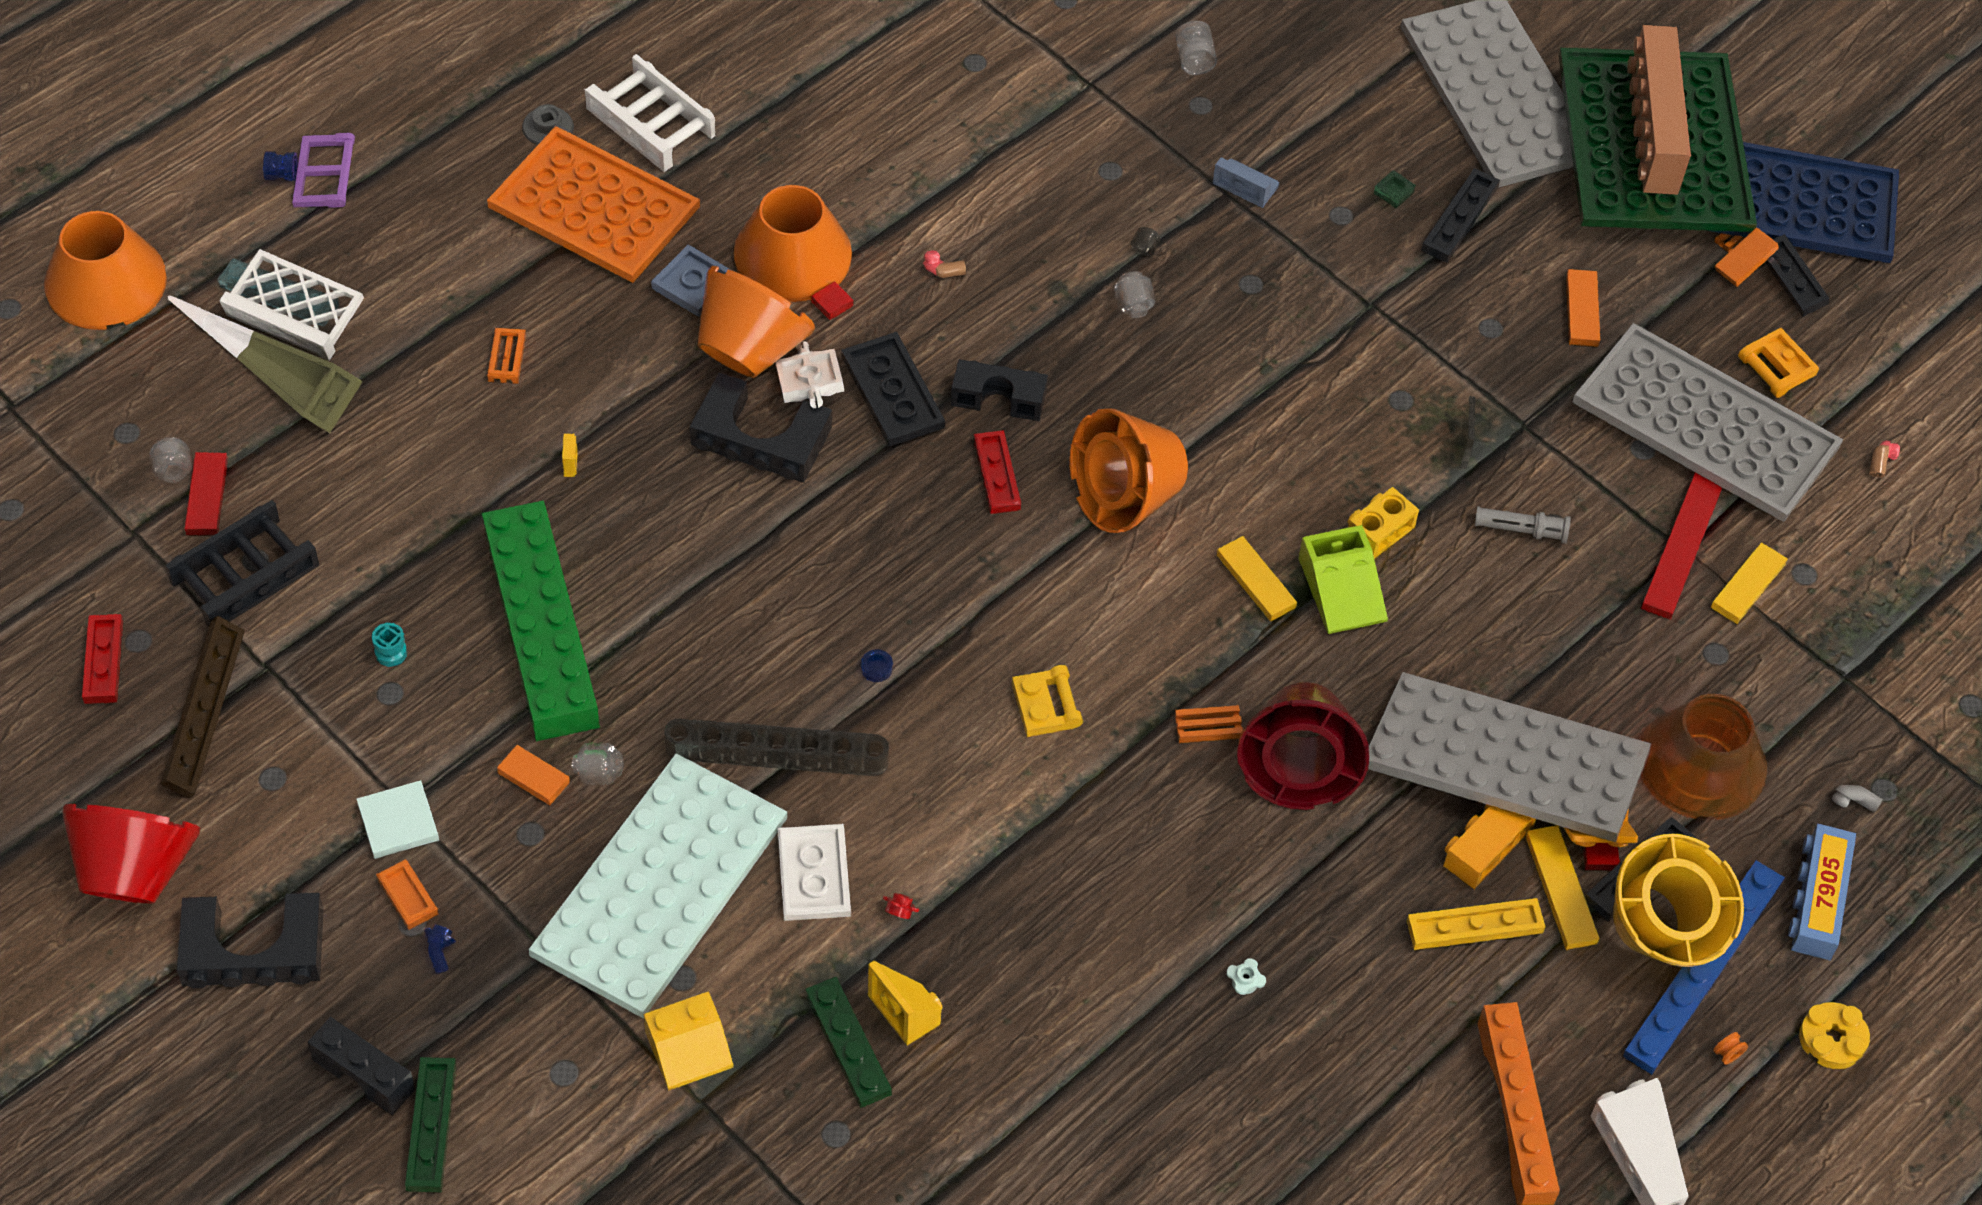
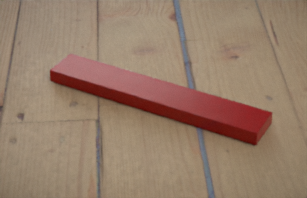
[1641,472,1722,620]

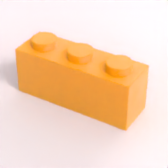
[1443,804,1536,890]

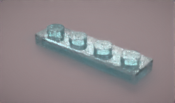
[218,258,339,327]

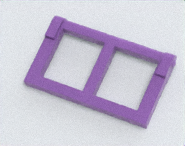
[292,133,355,208]

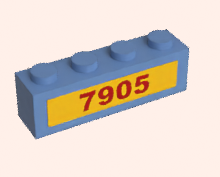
[1788,823,1856,961]

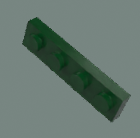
[805,977,892,1108]
[405,1057,456,1193]

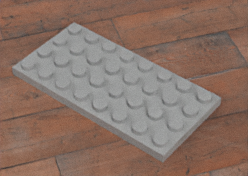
[1401,0,1573,187]
[1572,323,1843,522]
[1368,672,1651,842]

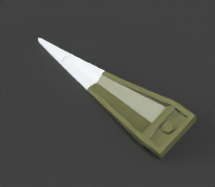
[168,296,363,433]

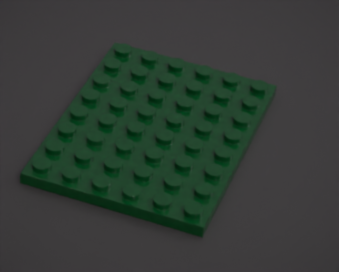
[1558,47,1757,232]

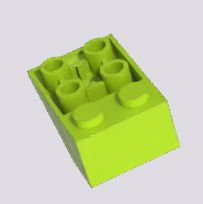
[1298,525,1388,634]

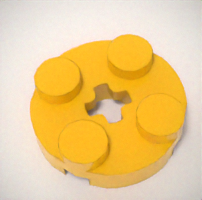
[1799,1002,1870,1069]

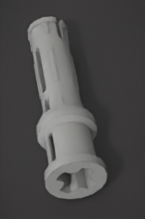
[1474,506,1571,544]

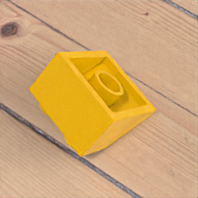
[644,991,734,1091]

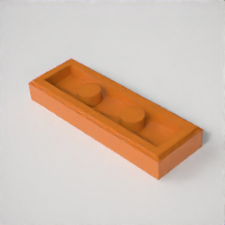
[1566,269,1600,347]

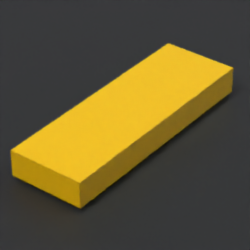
[1217,536,1297,622]
[1711,542,1788,624]

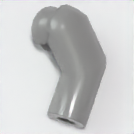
[1832,785,1883,813]

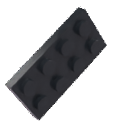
[841,332,945,447]

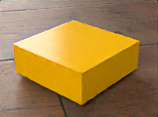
[562,434,578,477]

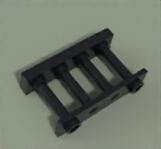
[165,500,319,627]

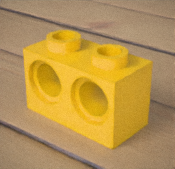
[1347,487,1419,559]

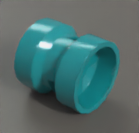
[372,623,407,667]

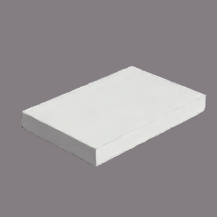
[778,824,851,921]

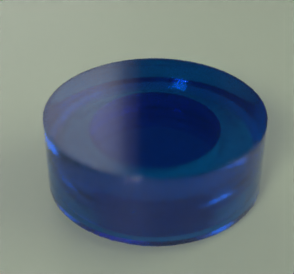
[861,649,893,682]

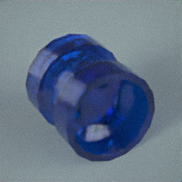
[263,151,298,181]

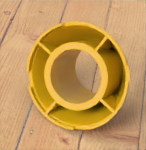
[1613,834,1744,967]

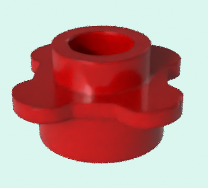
[883,893,919,919]

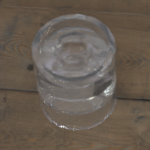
[1175,21,1217,75]

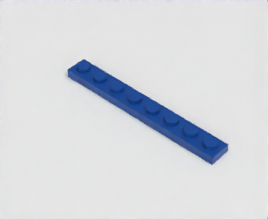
[1623,860,1785,1075]

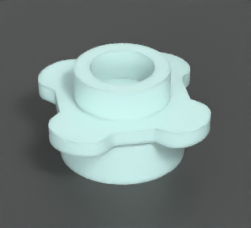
[1227,959,1266,995]

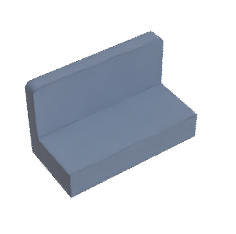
[1213,157,1279,208]

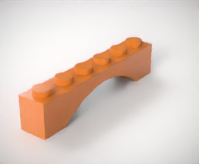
[1477,1002,1560,1205]

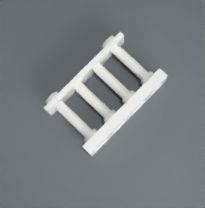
[585,54,715,172]

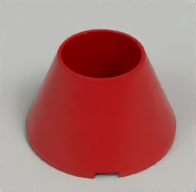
[62,804,201,904]

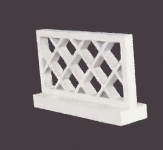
[220,249,364,361]

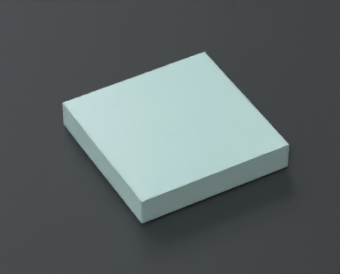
[357,780,439,859]

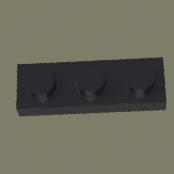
[1765,234,1829,316]

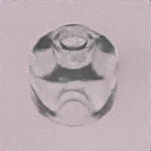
[1114,271,1156,318]
[149,437,192,483]
[572,743,623,785]

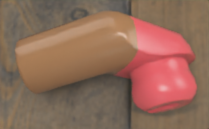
[923,250,966,278]
[1869,440,1900,477]

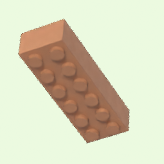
[1627,25,1691,195]

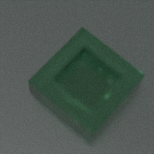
[1374,170,1416,208]

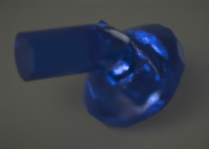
[424,924,456,974]

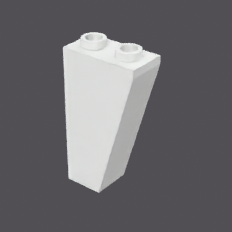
[1591,1078,1688,1205]

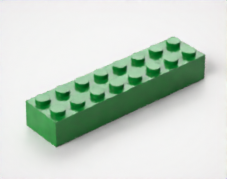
[482,500,600,742]

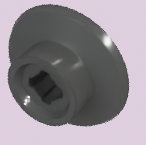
[522,104,574,145]

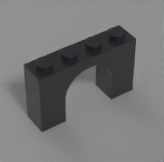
[690,372,832,483]
[177,893,324,989]

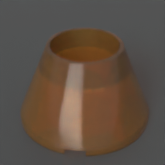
[1641,694,1767,820]

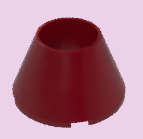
[1237,682,1369,810]

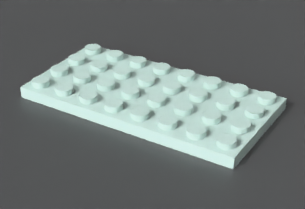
[529,753,787,1019]

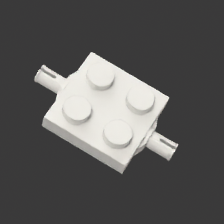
[775,341,844,408]

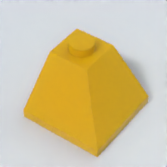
[868,961,942,1046]

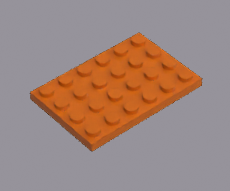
[487,126,700,283]

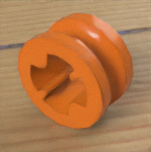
[1713,1032,1749,1065]

